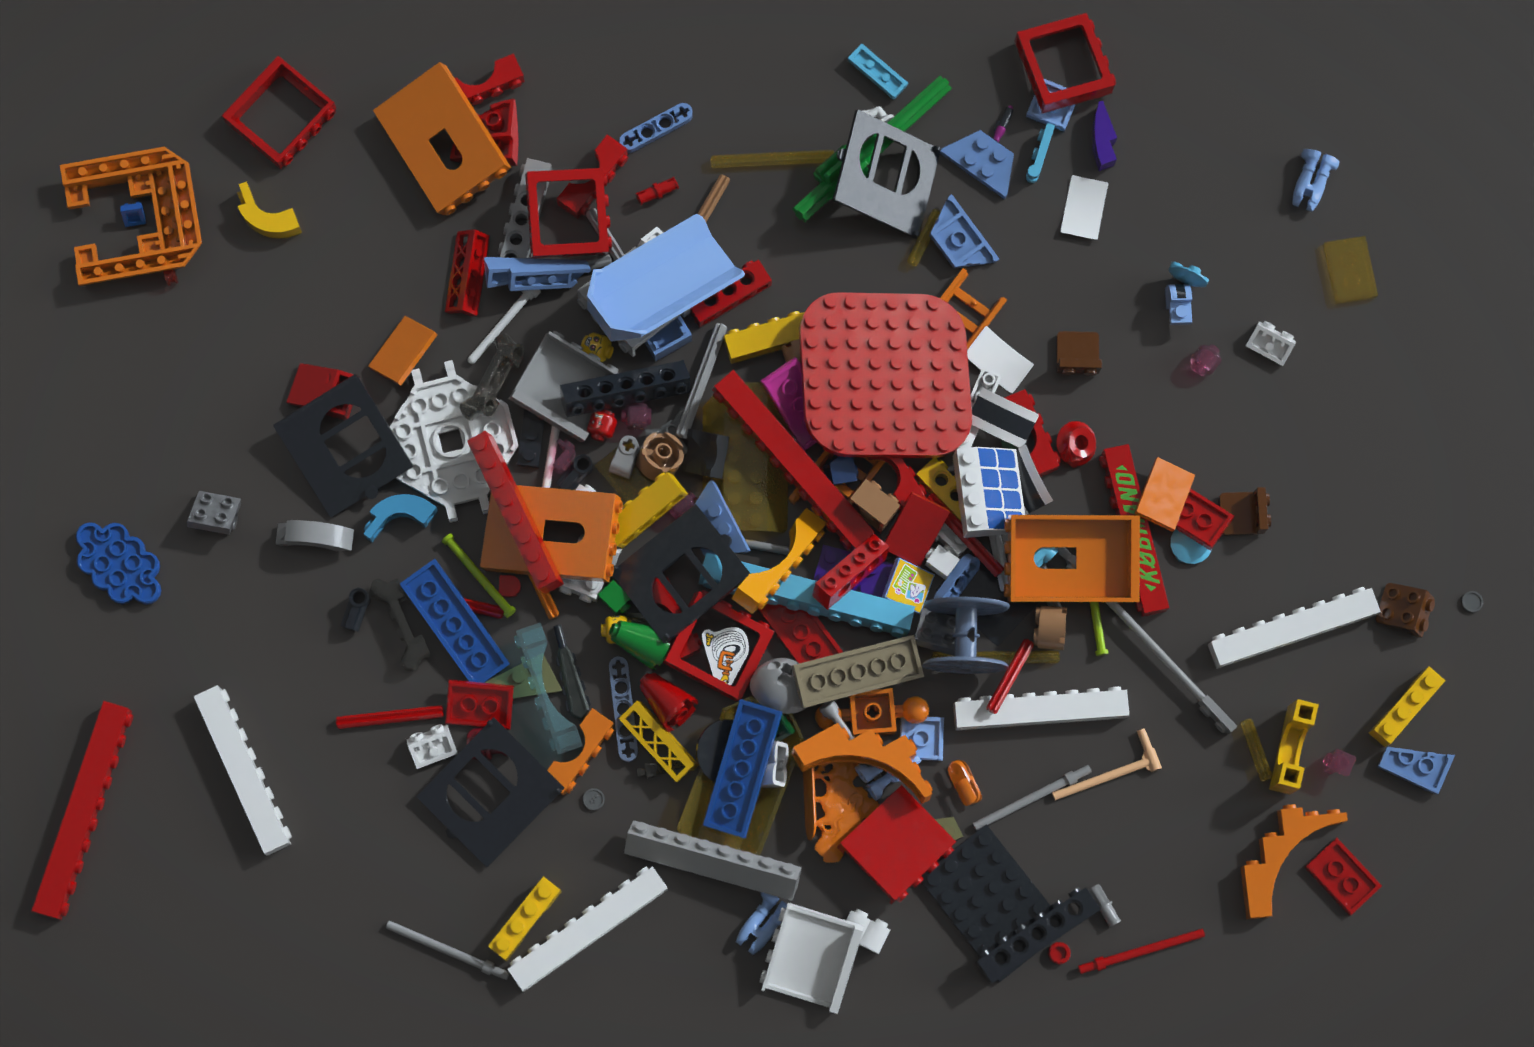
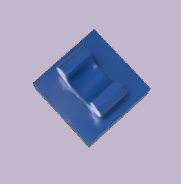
[120,201,146,227]

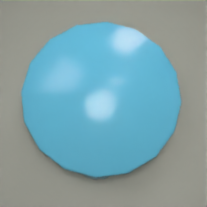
[1168,262,1209,287]
[1170,529,1212,564]

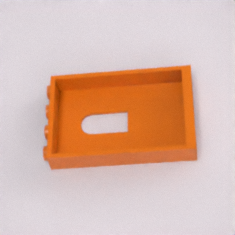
[373,62,511,215]
[480,485,623,582]
[1004,515,1140,602]

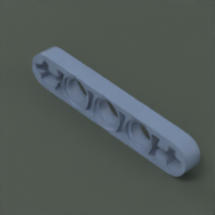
[609,656,638,762]

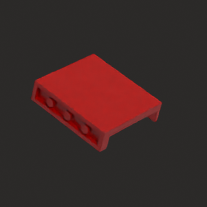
[837,785,956,905]

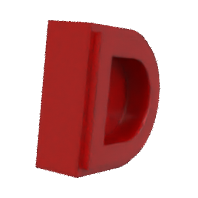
[499,575,521,598]

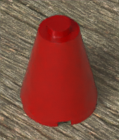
[640,673,698,732]

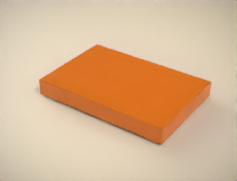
[368,316,437,386]
[1134,457,1195,532]

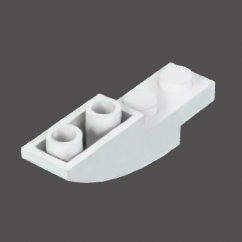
[957,367,1002,449]

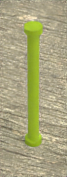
[442,533,516,618]
[1090,602,1109,656]

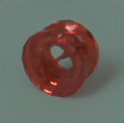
[163,269,179,286]

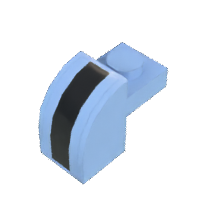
[1165,284,1192,325]

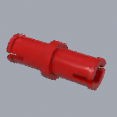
[635,177,679,205]

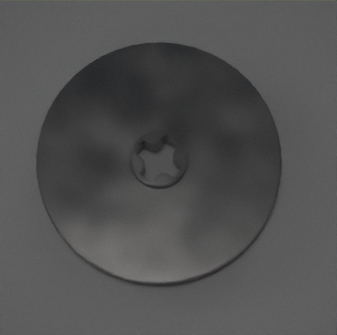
[696,719,734,782]

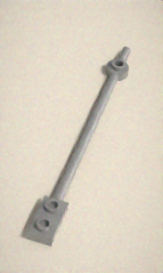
[1055,547,1238,735]

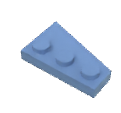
[1377,747,1455,795]

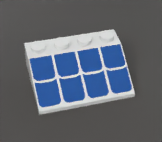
[953,447,1025,538]

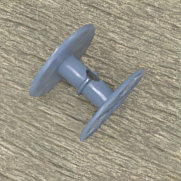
[922,597,1010,674]

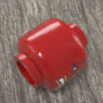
[587,410,618,442]

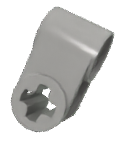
[609,436,639,479]

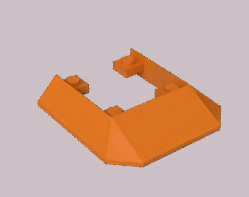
[60,147,202,286]

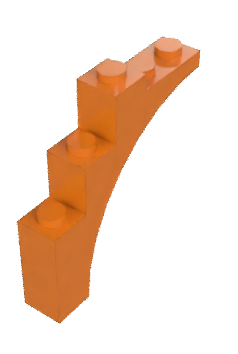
[791,723,932,804]
[1240,804,1348,919]

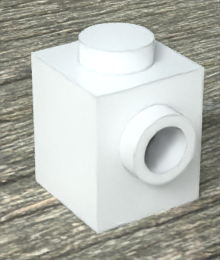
[925,545,960,580]

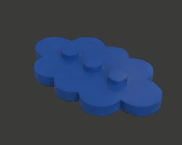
[76,522,161,605]

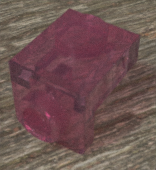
[553,438,576,474]
[1323,748,1356,777]

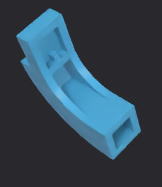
[364,494,438,543]

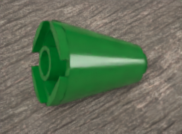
[609,620,670,670]

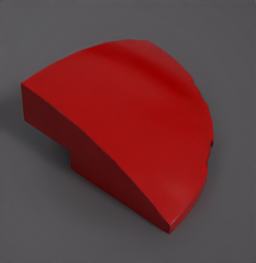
[450,99,518,166]

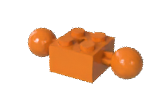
[815,688,929,737]

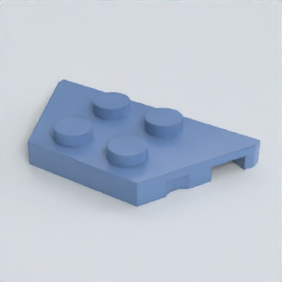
[940,130,1014,199]
[929,194,999,269]
[694,480,751,556]

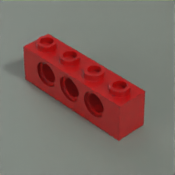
[691,259,772,328]
[812,534,889,610]

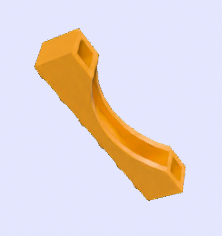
[732,508,826,614]

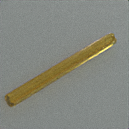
[711,150,834,168]
[932,651,1060,664]

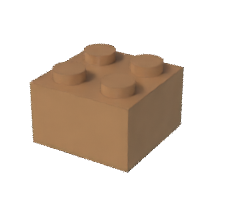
[849,479,900,533]

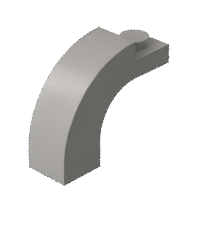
[276,520,354,552]

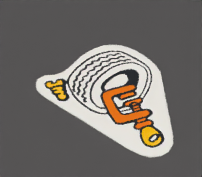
[702,627,749,685]

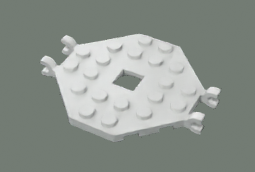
[390,360,518,523]

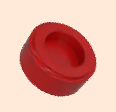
[1048,942,1071,964]

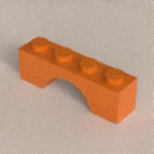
[547,708,615,796]

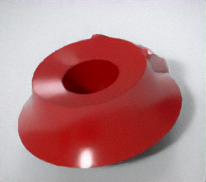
[1057,421,1096,468]

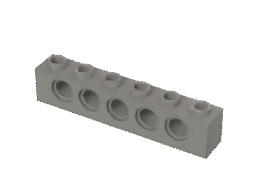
[498,158,552,258]

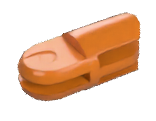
[947,760,982,806]

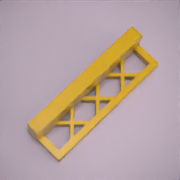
[619,701,699,782]

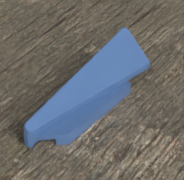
[484,257,591,291]

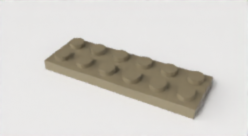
[791,635,924,708]

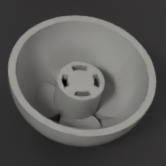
[750,658,807,714]

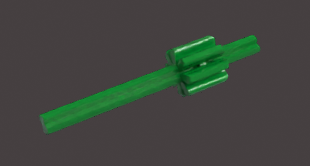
[792,76,952,222]

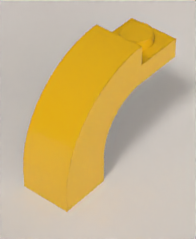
[237,181,302,238]

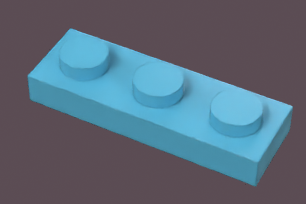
[848,43,908,100]

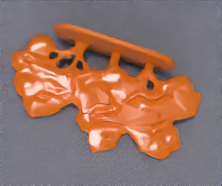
[803,762,880,863]

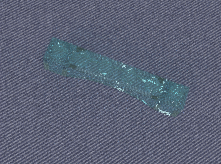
[513,622,583,755]

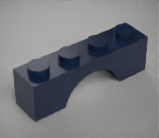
[823,455,858,486]

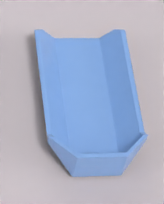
[587,214,745,341]

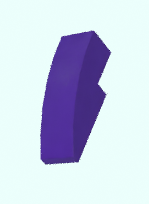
[1092,101,1117,171]

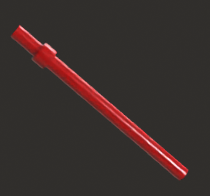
[1078,929,1205,974]

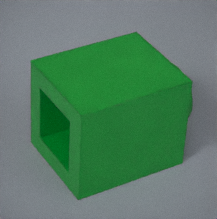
[598,580,632,616]

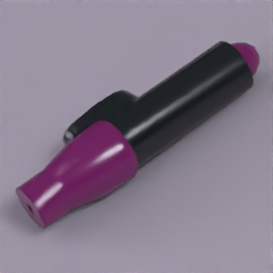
[993,105,1014,143]

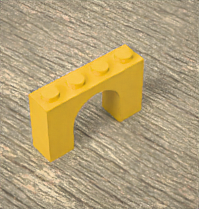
[1269,699,1319,795]

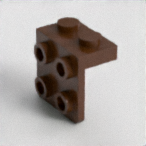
[1057,331,1102,376]
[1219,487,1271,535]
[1376,583,1435,638]

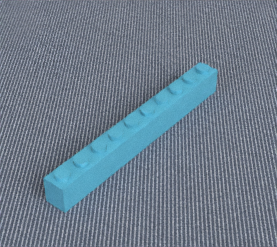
[698,552,915,638]

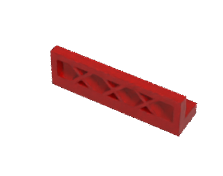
[445,229,490,317]

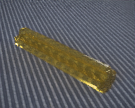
[907,209,941,267]
[1241,718,1272,781]

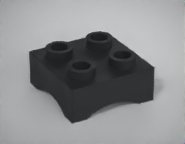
[680,429,729,479]

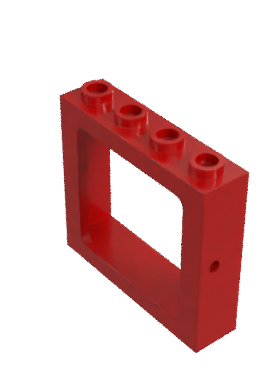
[1014,13,1116,113]
[222,56,336,169]
[525,168,612,258]
[662,590,774,701]

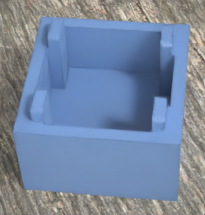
[644,316,692,362]

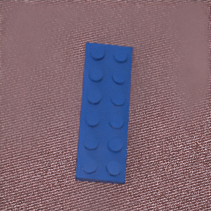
[400,559,510,683]
[703,699,783,838]

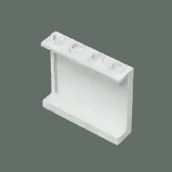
[759,903,864,1014]

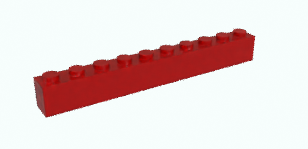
[712,370,874,551]
[32,701,133,920]

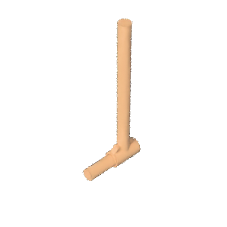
[1052,728,1162,800]

